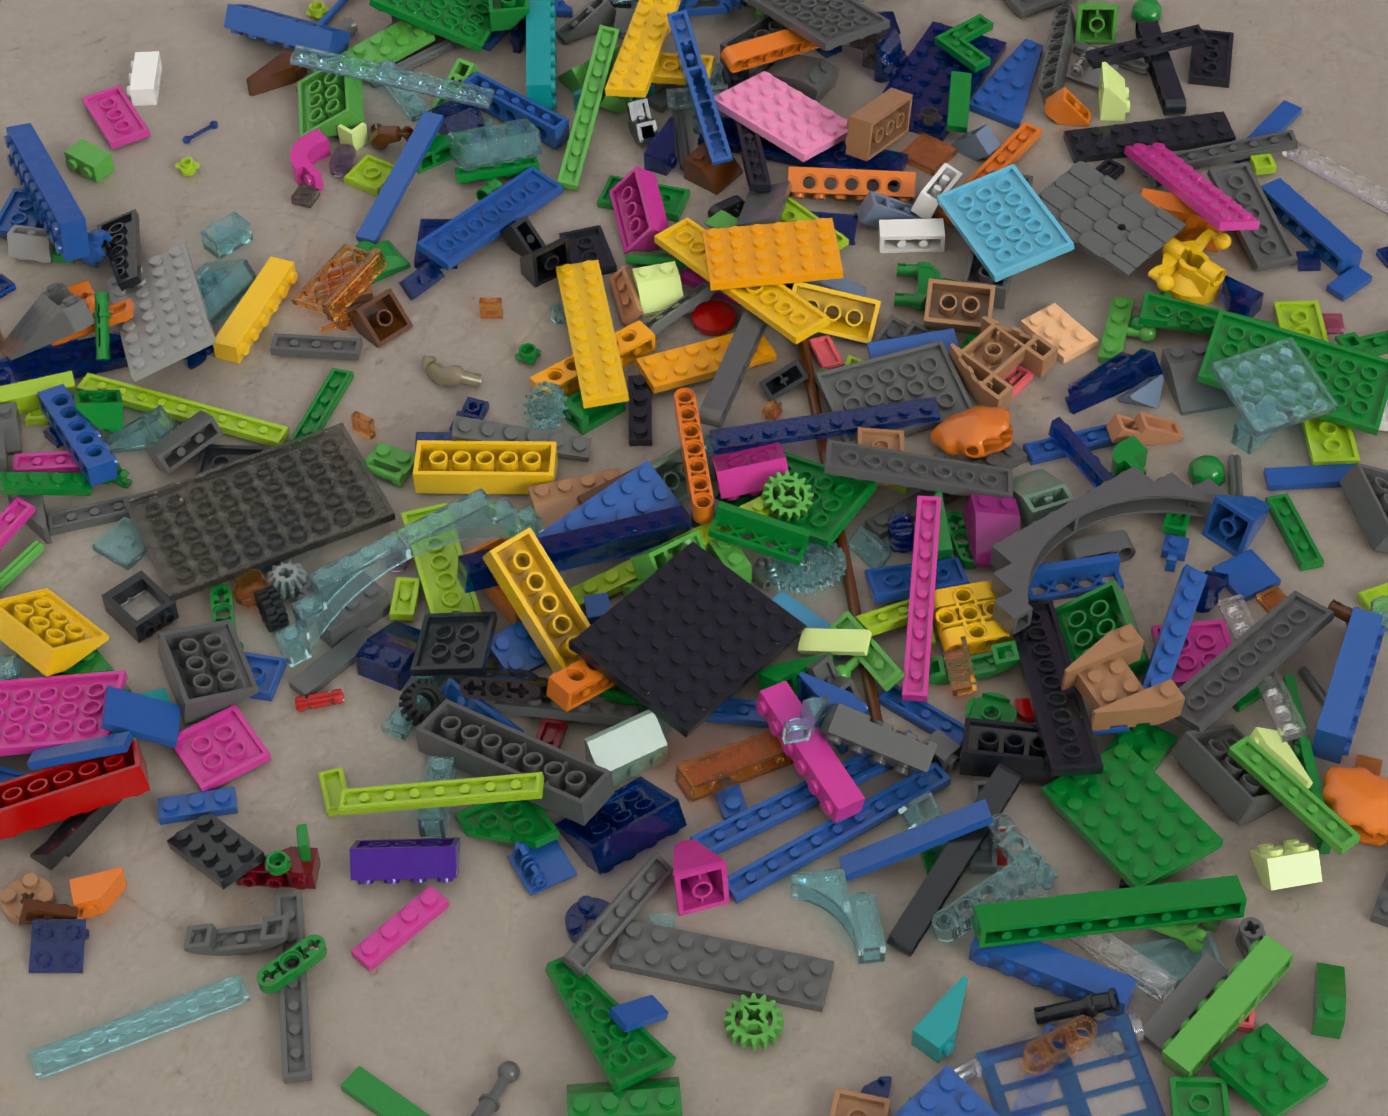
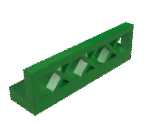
[708,501,811,566]

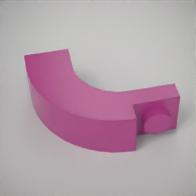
[290,128,331,193]

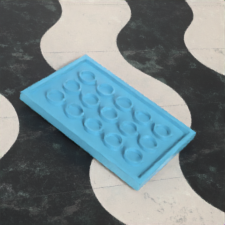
[936,164,1074,282]

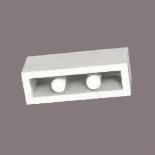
[127,51,162,106]
[911,163,963,219]
[878,218,945,253]

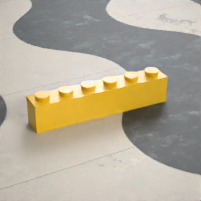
[213,256,298,364]

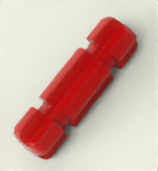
[295,689,344,712]

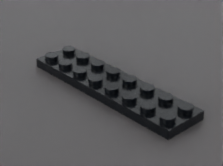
[1063,111,1236,164]

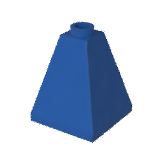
[1202,495,1270,556]

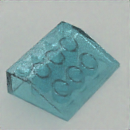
[195,259,257,326]

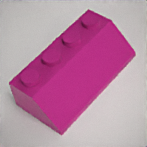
[609,166,669,254]

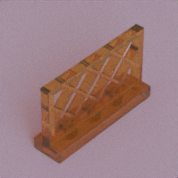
[291,244,388,322]

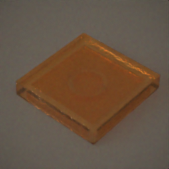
[899,133,957,176]

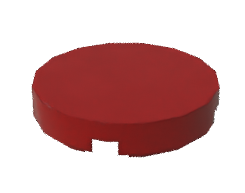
[692,300,736,336]

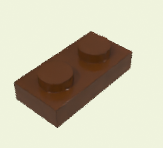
[19,899,78,931]

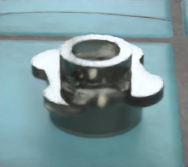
[917,106,942,126]

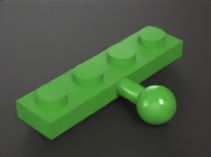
[1098,297,1157,365]
[830,611,905,691]

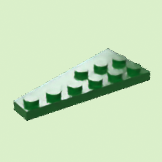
[545,957,676,1093]

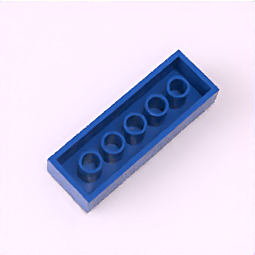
[224,4,351,58]
[1312,607,1386,764]

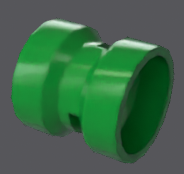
[476,178,503,201]

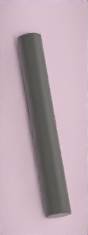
[1298,666,1326,706]

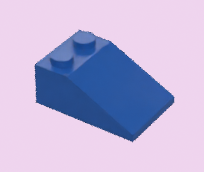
[798,672,869,755]

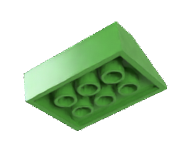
[297,54,364,138]

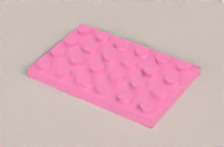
[714,71,848,162]

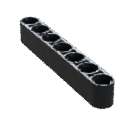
[1135,20,1186,115]

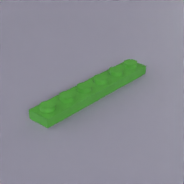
[1227,735,1361,855]

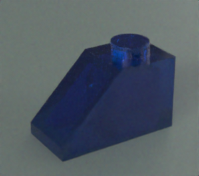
[1221,275,1264,318]

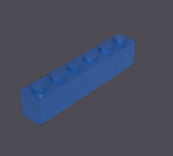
[1261,178,1363,276]
[969,936,1137,1019]

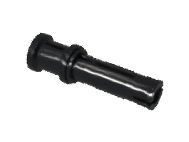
[1034,987,1120,1025]

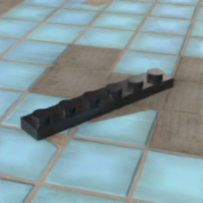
[1085,24,1207,69]

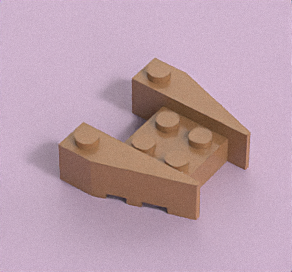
[949,316,1058,409]
[1061,623,1185,731]

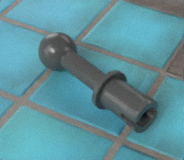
[471,1061,520,1116]

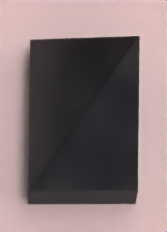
[759,359,809,402]

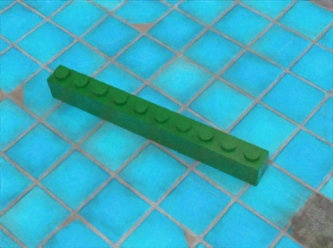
[972,875,1247,948]

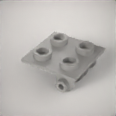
[1066,47,1119,88]

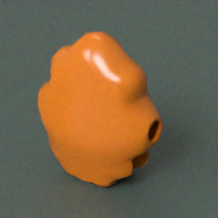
[930,405,1013,458]
[1322,766,1388,847]

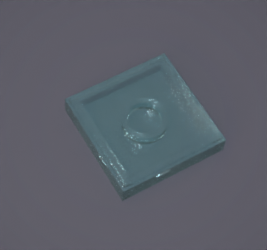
[92,516,161,570]

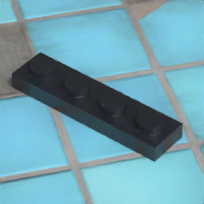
[628,375,652,446]

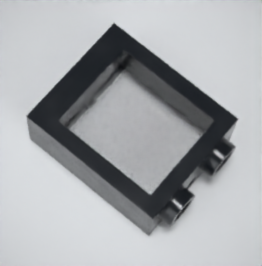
[101,570,179,643]

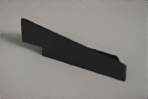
[30,800,122,870]

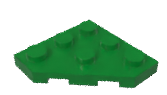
[454,800,559,849]

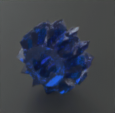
[887,512,915,553]

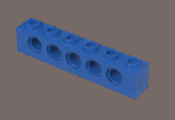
[463,71,570,149]
[37,384,119,487]

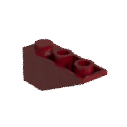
[236,847,321,890]

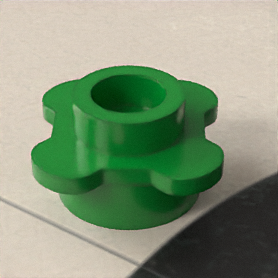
[515,343,541,365]

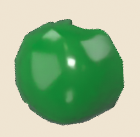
[1132,0,1162,22]
[1188,455,1225,487]

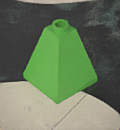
[1075,0,1119,44]

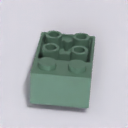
[1013,469,1075,526]

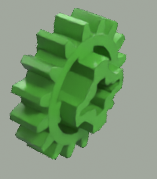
[761,470,814,522]
[724,993,784,1051]

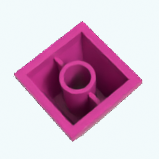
[673,839,730,916]

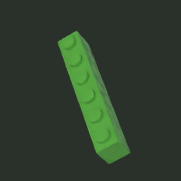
[1161,935,1293,1077]

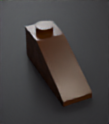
[246,48,308,96]

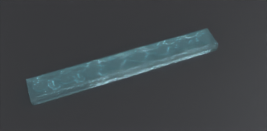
[28,974,250,1080]

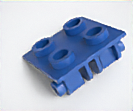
[507,840,578,896]

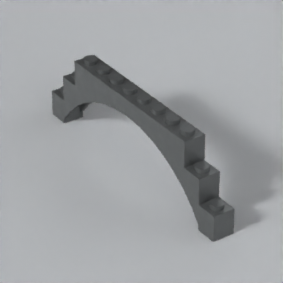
[990,466,1229,636]

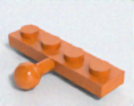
[51,295,134,346]

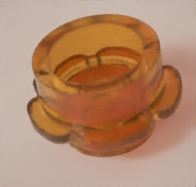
[762,399,783,420]

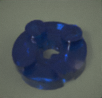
[565,895,610,943]

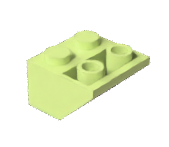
[1250,839,1323,890]

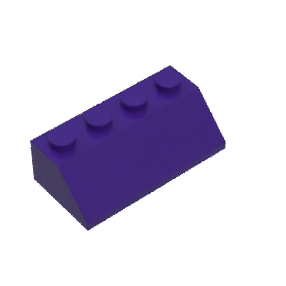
[350,837,460,884]

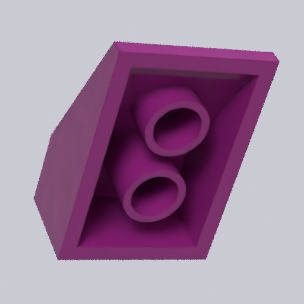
[962,494,1021,568]

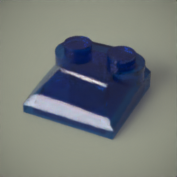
[874,26,908,83]

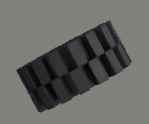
[254,585,289,633]
[399,678,448,726]

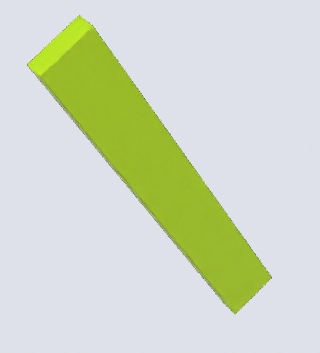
[338,772,544,816]

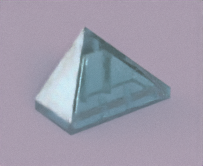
[848,525,892,569]

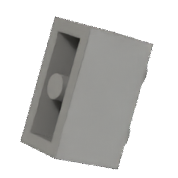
[7,224,55,263]

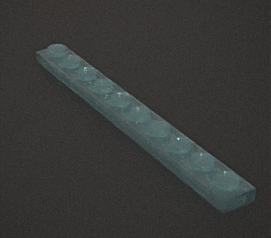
[290,45,495,109]

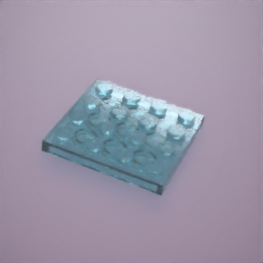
[1210,337,1338,437]

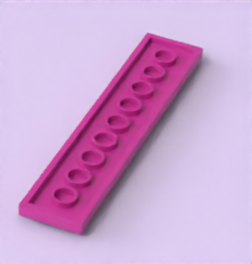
[1124,143,1260,231]

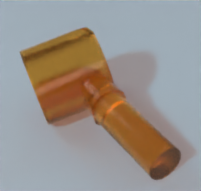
[320,313,351,332]

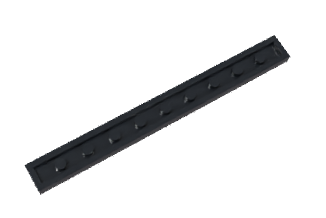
[722,66,771,192]

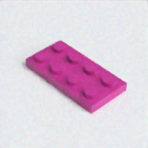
[82,85,150,149]

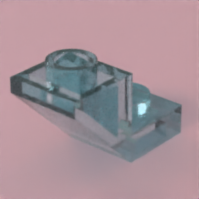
[781,696,829,744]

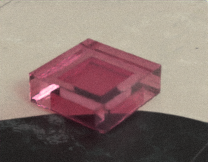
[1322,313,1345,334]

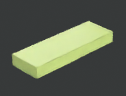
[797,628,872,656]

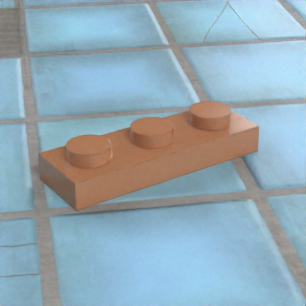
[609,266,644,326]

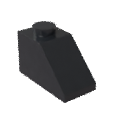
[500,215,546,256]

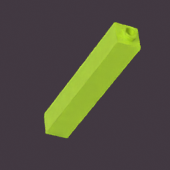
[0,371,77,415]

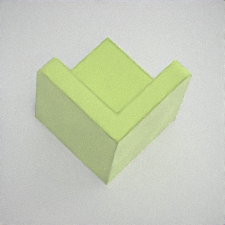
[337,122,369,152]

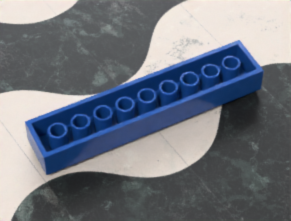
[4,123,91,262]

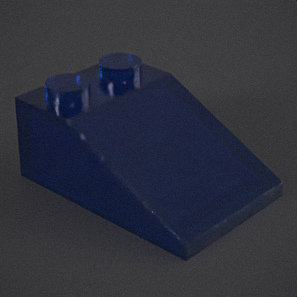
[355,621,421,691]

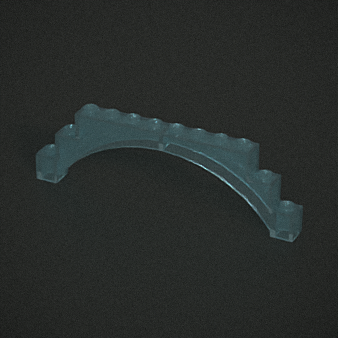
[274,488,544,668]

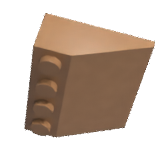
[528,468,621,555]

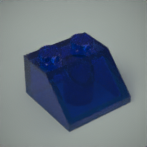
[431,93,490,142]

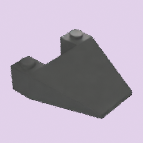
[0,282,95,361]

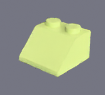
[1098,62,1130,121]
[632,261,683,317]

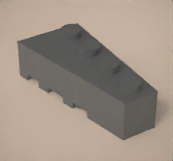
[819,703,938,777]

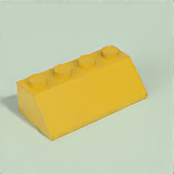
[792,282,881,344]

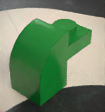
[1111,436,1148,478]

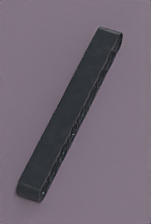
[886,762,1024,957]

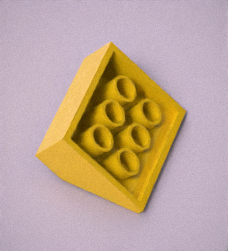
[0,588,110,676]

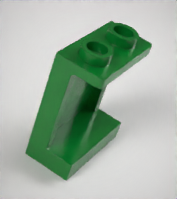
[554,390,626,436]

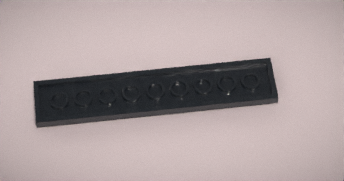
[1012,600,1104,777]

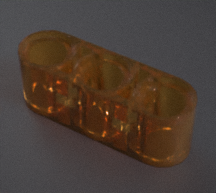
[1020,1016,1098,1074]

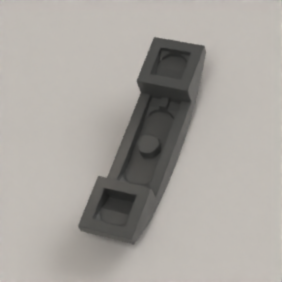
[184,914,290,956]

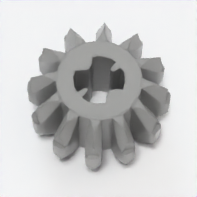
[267,560,308,601]

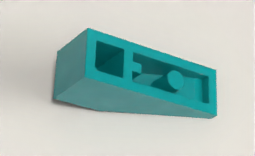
[911,975,968,1063]

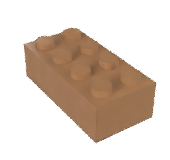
[845,88,913,161]

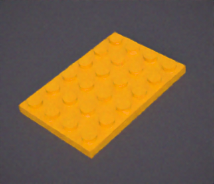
[702,218,844,291]

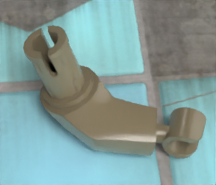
[421,355,482,388]

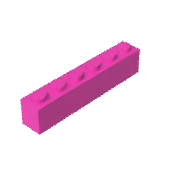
[756,681,865,823]

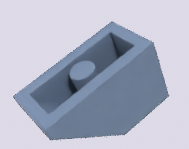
[950,124,1001,161]

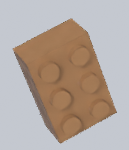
[924,278,996,334]

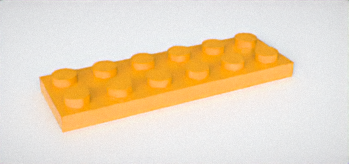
[636,333,777,394]

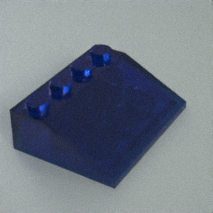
[555,776,687,875]

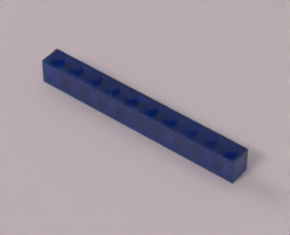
[457,505,692,593]

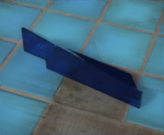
[1065,348,1162,414]

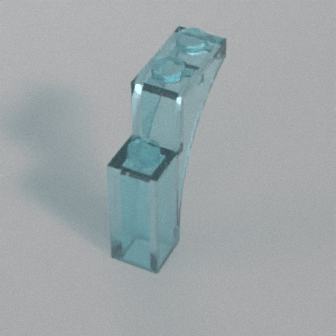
[791,869,886,964]

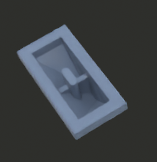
[1117,375,1164,409]

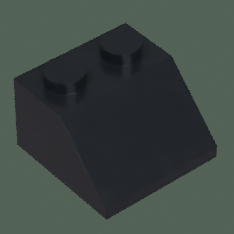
[520,236,571,288]

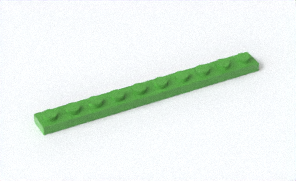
[557,25,620,191]

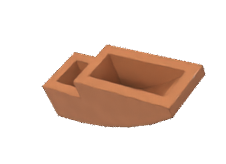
[1106,412,1183,446]

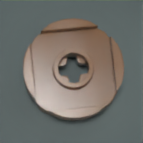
[0,873,56,925]

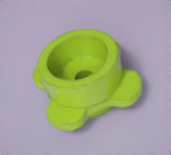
[306,1,329,20]
[175,157,200,177]

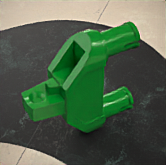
[894,261,957,311]

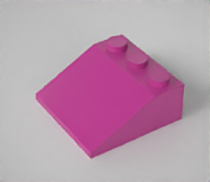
[711,442,789,501]

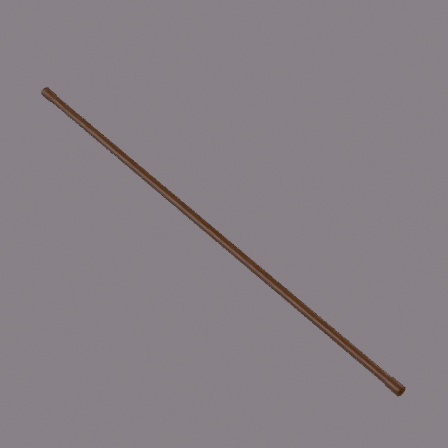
[786,283,883,722]

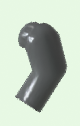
[752,557,773,590]

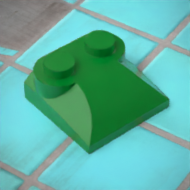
[351,240,411,284]

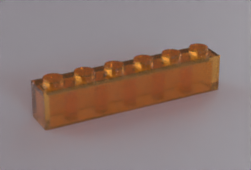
[675,715,825,803]

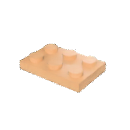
[1020,303,1098,364]

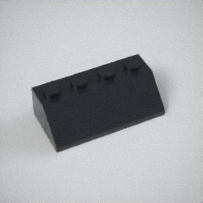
[959,717,1061,784]

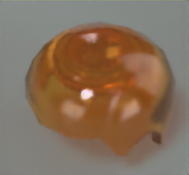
[232,569,269,607]

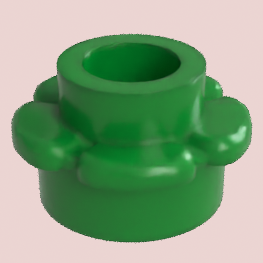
[265,851,291,876]

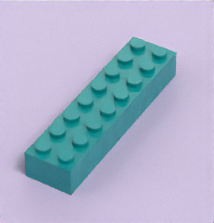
[526,0,557,111]

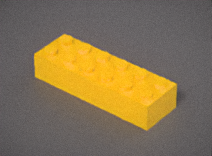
[413,440,558,494]
[482,527,591,673]

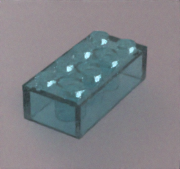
[448,118,542,171]

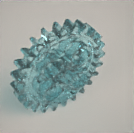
[768,542,847,596]

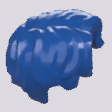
[80,229,113,268]

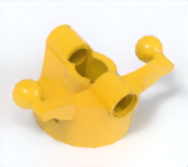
[1148,229,1232,306]

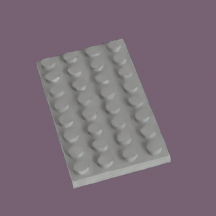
[107,243,217,382]

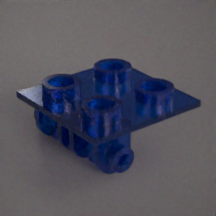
[28,919,89,973]

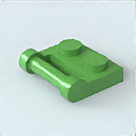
[358,442,415,487]

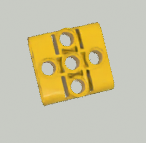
[933,581,1013,659]

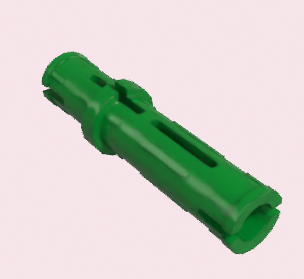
[93,292,111,361]

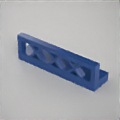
[1028,553,1124,601]

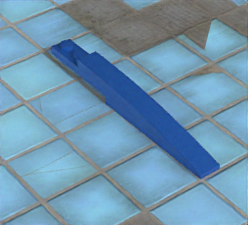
[667,10,733,165]

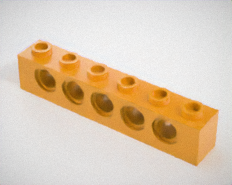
[530,320,656,409]

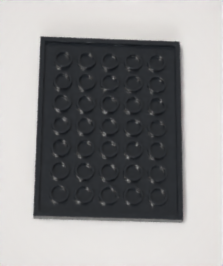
[569,541,807,738]

